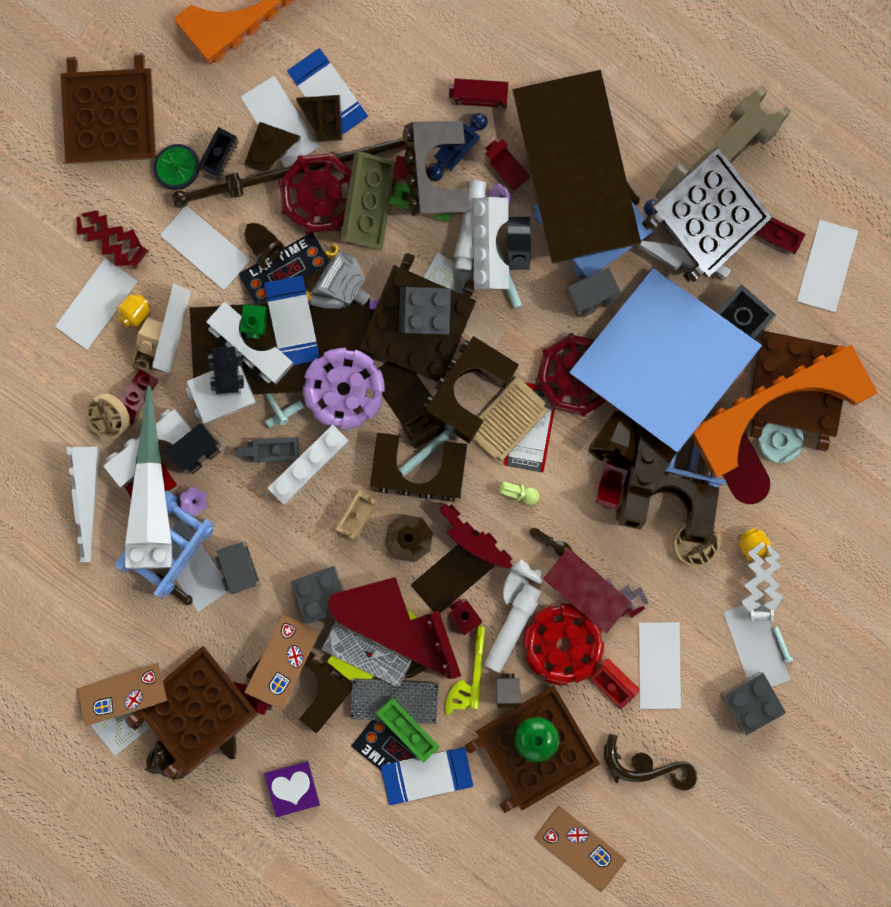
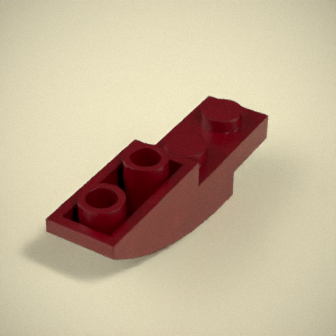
[439,503,513,569]

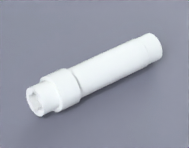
[454,180,487,272]
[484,583,541,673]

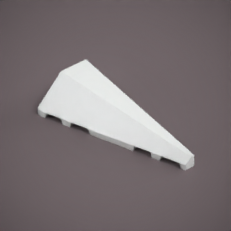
[67,447,101,562]

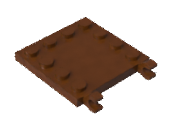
[61,53,156,164]
[750,331,846,452]
[125,646,259,781]
[465,685,600,813]

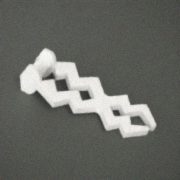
[741,542,783,621]

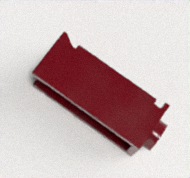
[449,78,509,109]

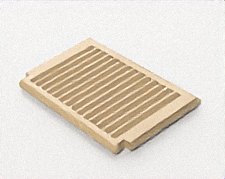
[473,376,549,461]

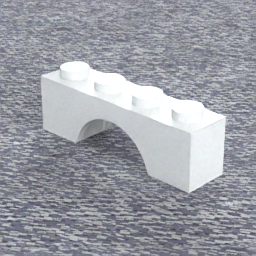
[473,197,509,290]
[207,301,294,384]
[104,409,192,488]
[268,425,349,505]

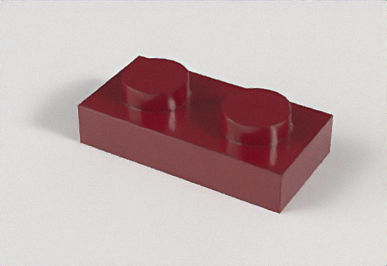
[754,217,806,255]

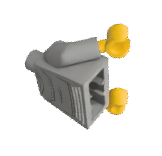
[306,244,370,309]

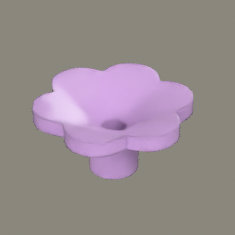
[488,183,511,205]
[180,487,207,516]

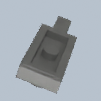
[236,437,300,463]

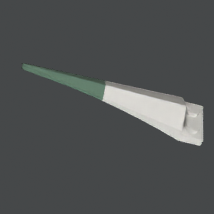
[125,385,172,569]

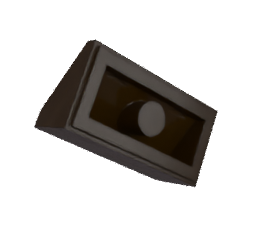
[401,411,446,448]

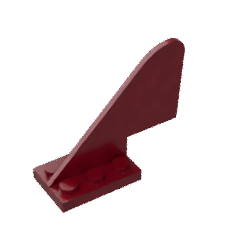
[328,577,462,679]

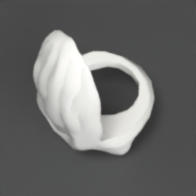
[502,560,543,604]

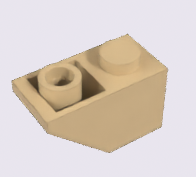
[132,317,163,374]

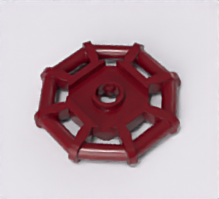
[278,152,352,235]
[535,333,608,417]

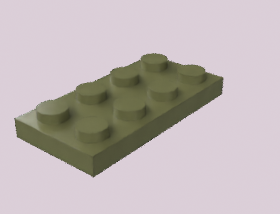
[340,151,395,250]

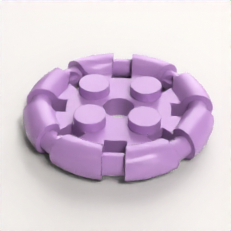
[303,348,385,430]

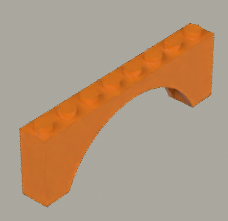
[174,0,295,65]
[691,344,878,479]

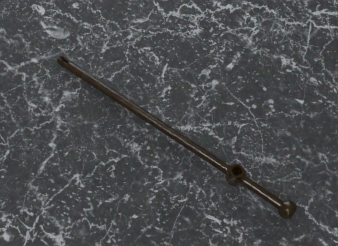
[172,138,406,208]

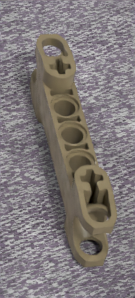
[655,87,790,200]

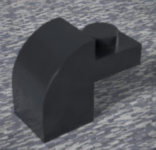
[507,217,531,270]

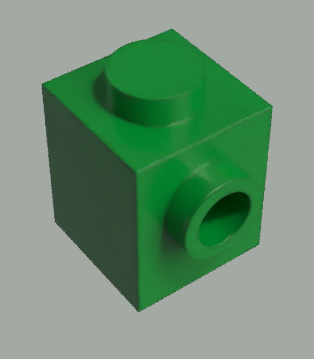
[240,304,268,339]

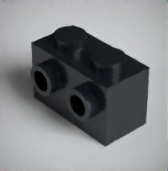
[209,347,244,396]

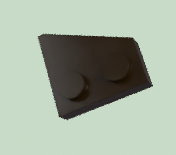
[296,95,343,142]
[244,122,301,172]

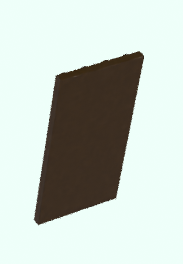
[512,69,641,264]
[189,297,374,395]

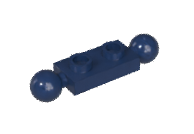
[426,113,488,182]

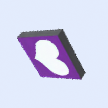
[264,761,320,818]

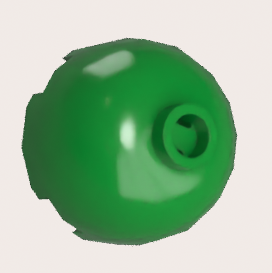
[514,716,560,763]

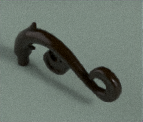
[604,734,697,791]

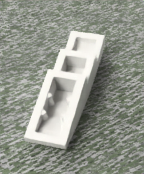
[638,241,731,280]

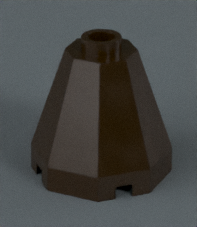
[588,410,637,468]
[385,515,433,562]

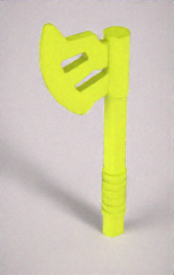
[445,626,485,715]

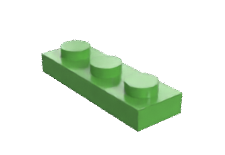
[376,697,440,763]

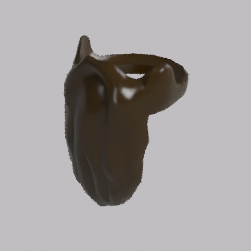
[244,223,286,269]
[145,741,188,780]

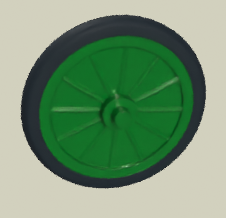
[153,144,200,190]

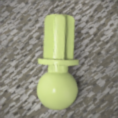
[499,482,540,505]

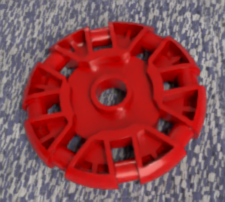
[522,603,605,686]

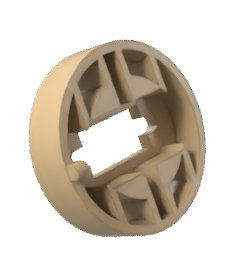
[85,393,129,439]
[673,524,720,567]

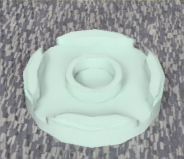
[758,423,803,463]

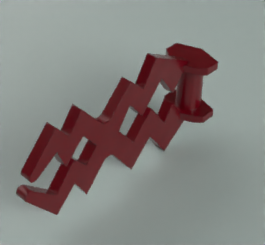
[77,210,149,269]

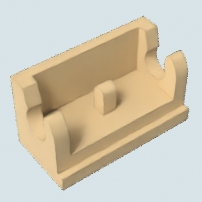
[336,491,379,541]

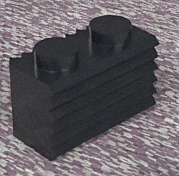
[197,127,239,180]

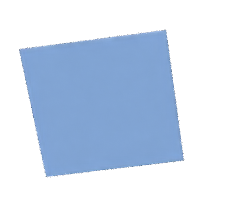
[569,268,762,453]

